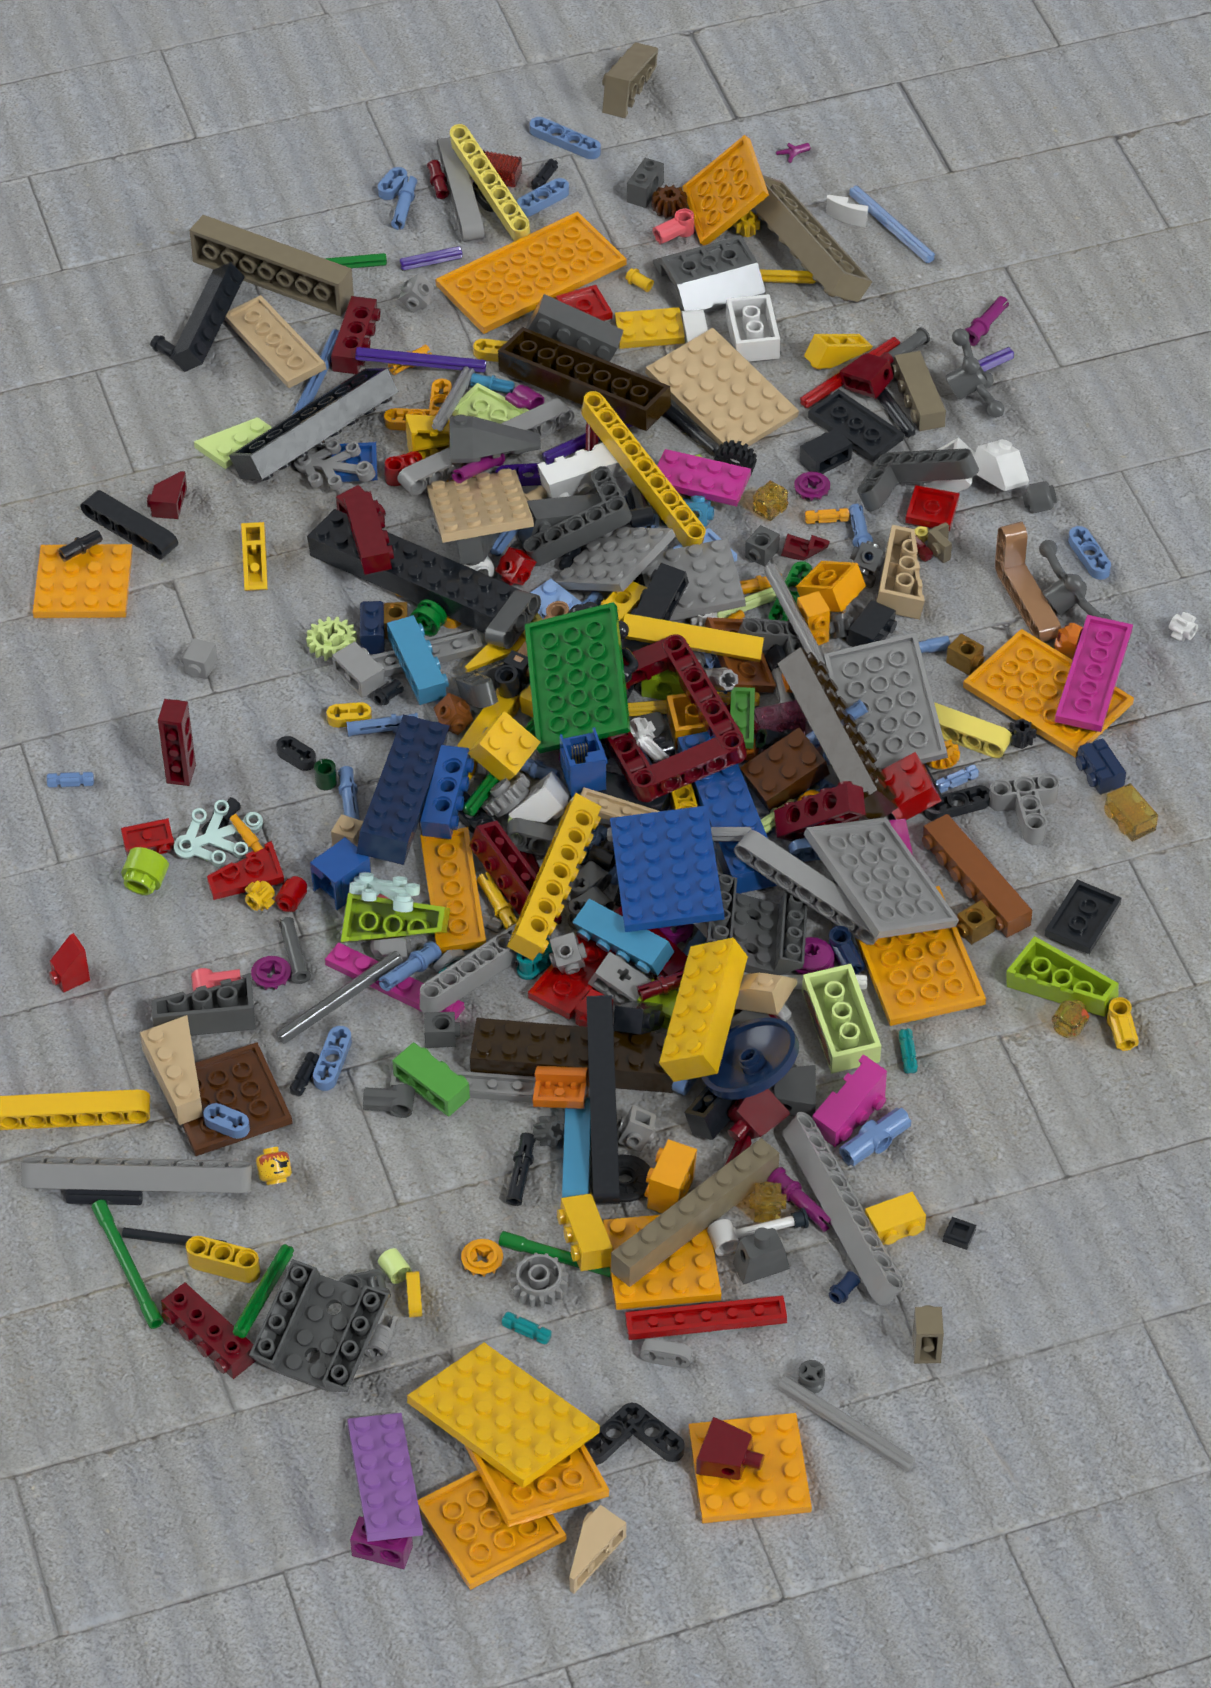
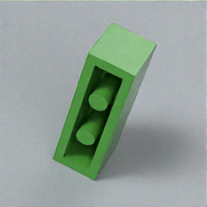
[392,1042,470,1117]

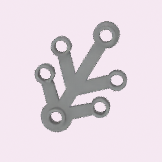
[294,439,376,490]

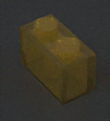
[1104,783,1158,842]

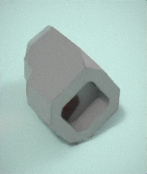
[370,937,412,962]

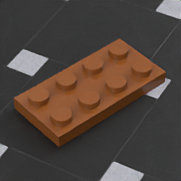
[704,617,776,693]

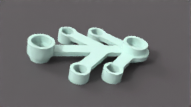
[174,800,263,867]
[349,872,420,912]

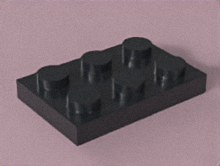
[1045,879,1122,955]

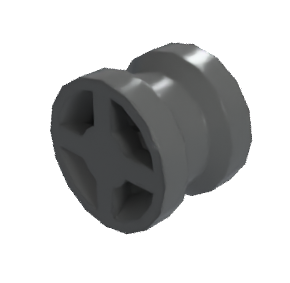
[798,1360,825,1394]

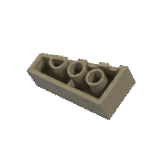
[602,42,658,118]

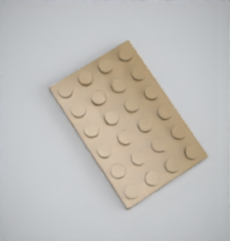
[645,328,799,447]
[427,469,534,543]

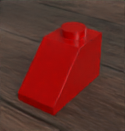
[49,933,90,993]

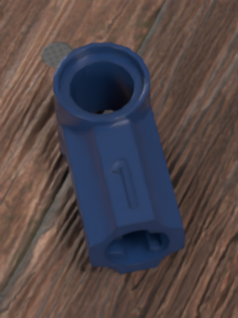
[828,926,865,975]

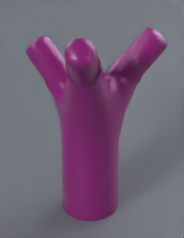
[776,143,811,163]

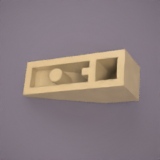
[569,1505,626,1594]

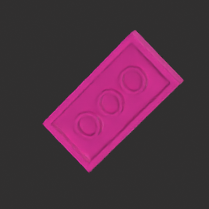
[657,449,751,507]

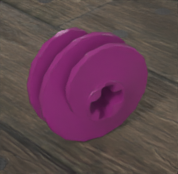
[794,937,834,974]

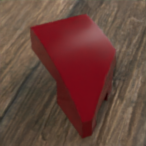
[781,534,830,561]

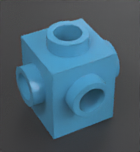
[681,495,714,526]

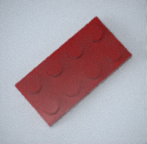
[528,935,616,1020]

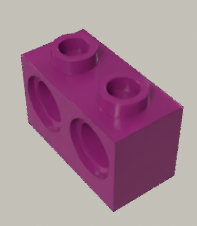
[350,1516,413,1570]

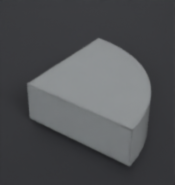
[433,949,466,973]

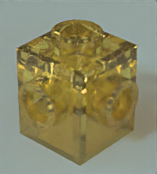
[753,480,788,522]
[749,1182,786,1222]

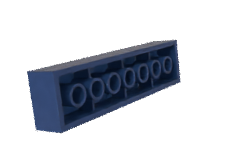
[356,714,450,865]

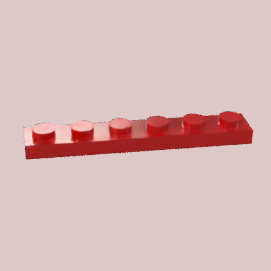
[625,1295,787,1340]

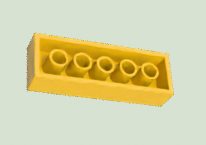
[659,937,748,1082]

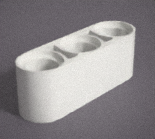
[681,309,708,344]

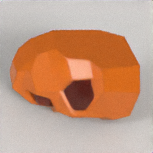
[1054,622,1083,659]

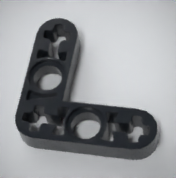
[923,764,990,821]
[584,1402,685,1465]

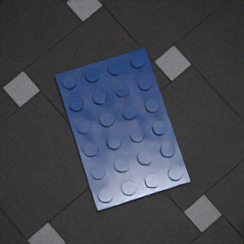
[610,806,725,932]

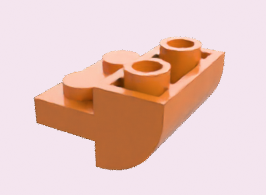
[532,1066,589,1109]

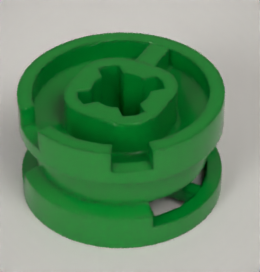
[410,600,447,637]

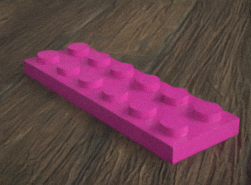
[1055,615,1133,732]

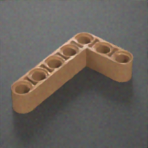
[995,521,1061,642]

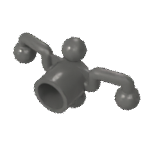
[946,328,1004,418]
[1039,540,1112,620]

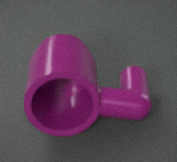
[505,384,544,410]

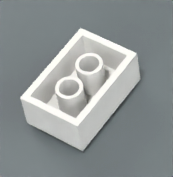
[726,294,780,362]

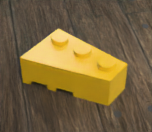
[405,414,450,460]

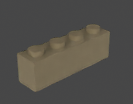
[891,351,946,431]

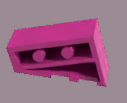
[812,1054,887,1147]

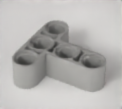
[989,773,1059,845]

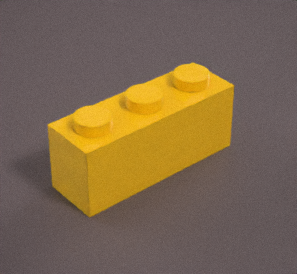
[557,1193,613,1271]

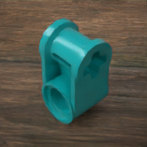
[516,938,553,980]

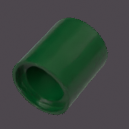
[314,759,337,791]

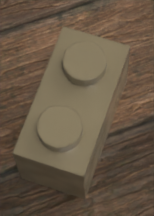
[912,1305,944,1364]

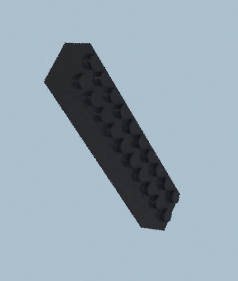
[307,509,520,633]

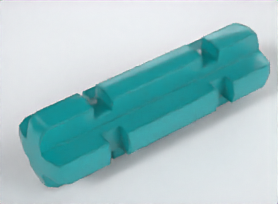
[899,1028,918,1074]
[502,1312,552,1345]

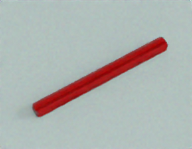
[800,337,900,408]

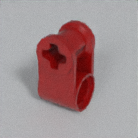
[384,451,423,487]

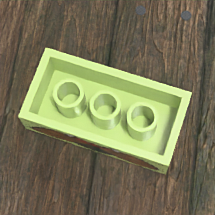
[802,964,882,1074]

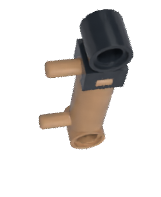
[494,601,570,698]

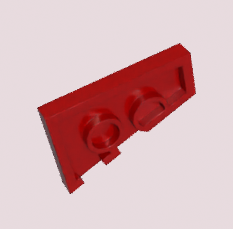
[207,841,285,900]

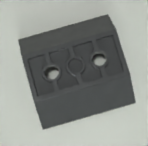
[653,235,766,313]
[706,873,808,975]
[249,1259,390,1392]

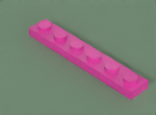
[325,942,465,1020]

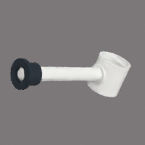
[707,1208,809,1256]

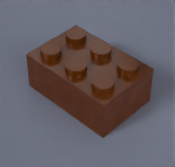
[740,728,830,813]

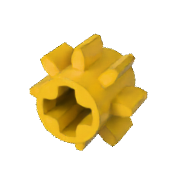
[734,211,760,237]
[245,880,275,911]

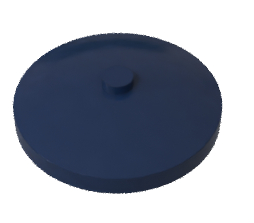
[702,1017,799,1100]

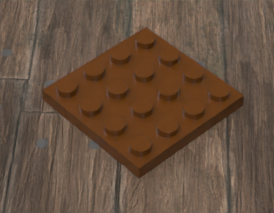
[182,1042,293,1156]

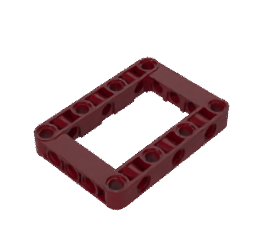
[603,634,747,802]

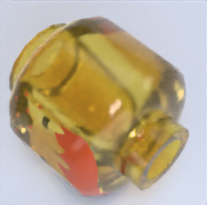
[1052,1000,1089,1038]

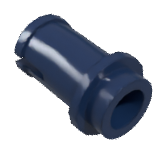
[829,1271,860,1304]

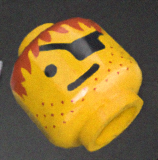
[256,1146,292,1185]

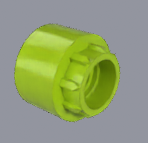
[121,847,169,895]

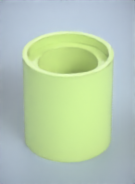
[378,1248,412,1284]

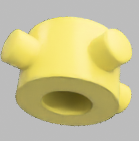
[914,526,928,542]

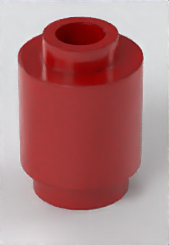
[275,876,308,912]

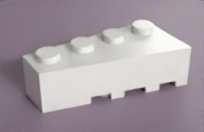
[537,443,627,498]

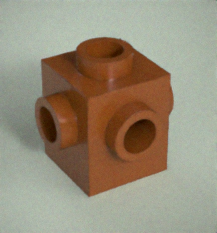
[434,693,473,735]

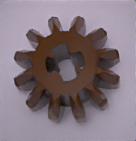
[652,184,687,219]

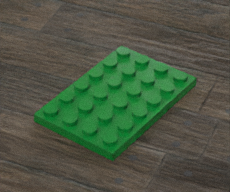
[525,602,631,754]

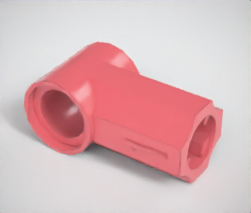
[653,209,695,244]
[191,968,241,992]

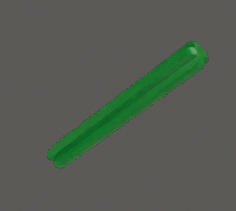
[233,1244,294,1338]

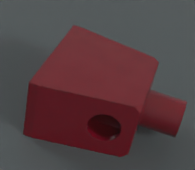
[839,352,894,399]
[727,1089,791,1142]
[696,1417,765,1480]

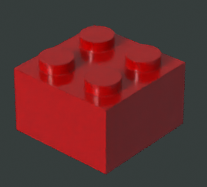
[882,752,942,820]

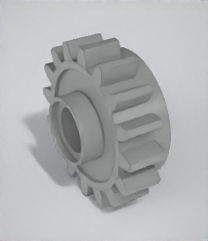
[482,773,530,817]
[510,1253,568,1308]

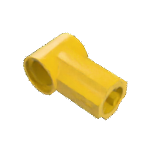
[1106,997,1139,1051]

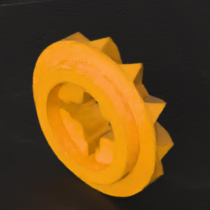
[926,739,960,769]
[461,1239,503,1277]

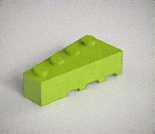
[341,893,450,943]
[1006,936,1119,1017]

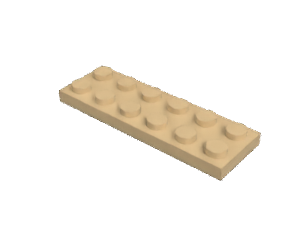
[225,295,326,388]

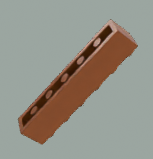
[922,814,1033,938]

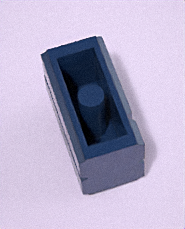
[360,601,385,655]
[1076,738,1126,795]

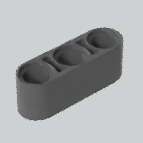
[485,590,541,649]
[506,818,557,857]

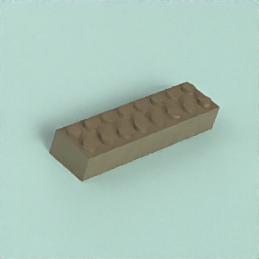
[754,175,872,302]
[189,215,354,317]

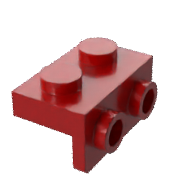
[121,818,175,856]

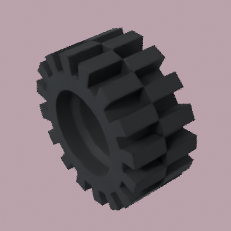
[714,440,757,475]

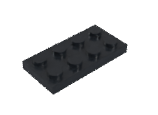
[808,389,904,462]

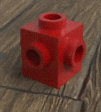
[495,547,537,585]

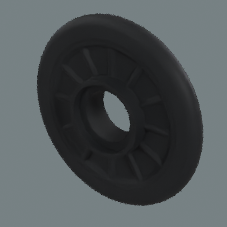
[618,1154,650,1202]

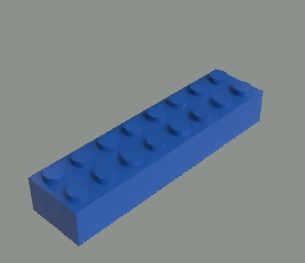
[677,731,777,894]

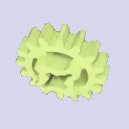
[306,617,357,661]

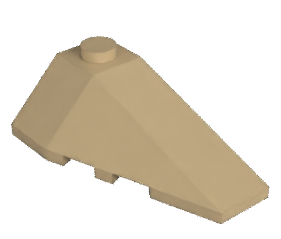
[735,972,797,1015]

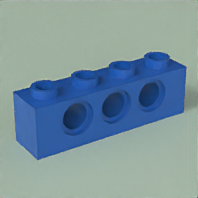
[420,745,474,839]

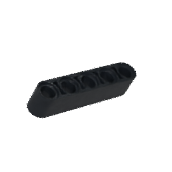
[80,490,178,560]

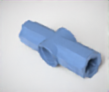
[839,1108,911,1166]

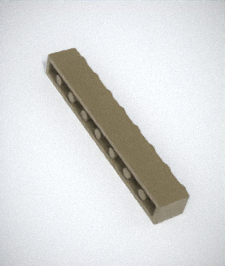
[611,1138,780,1287]

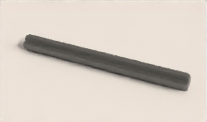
[276,951,403,1044]

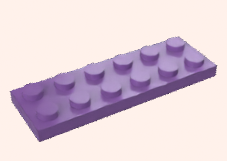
[347,1413,423,1542]

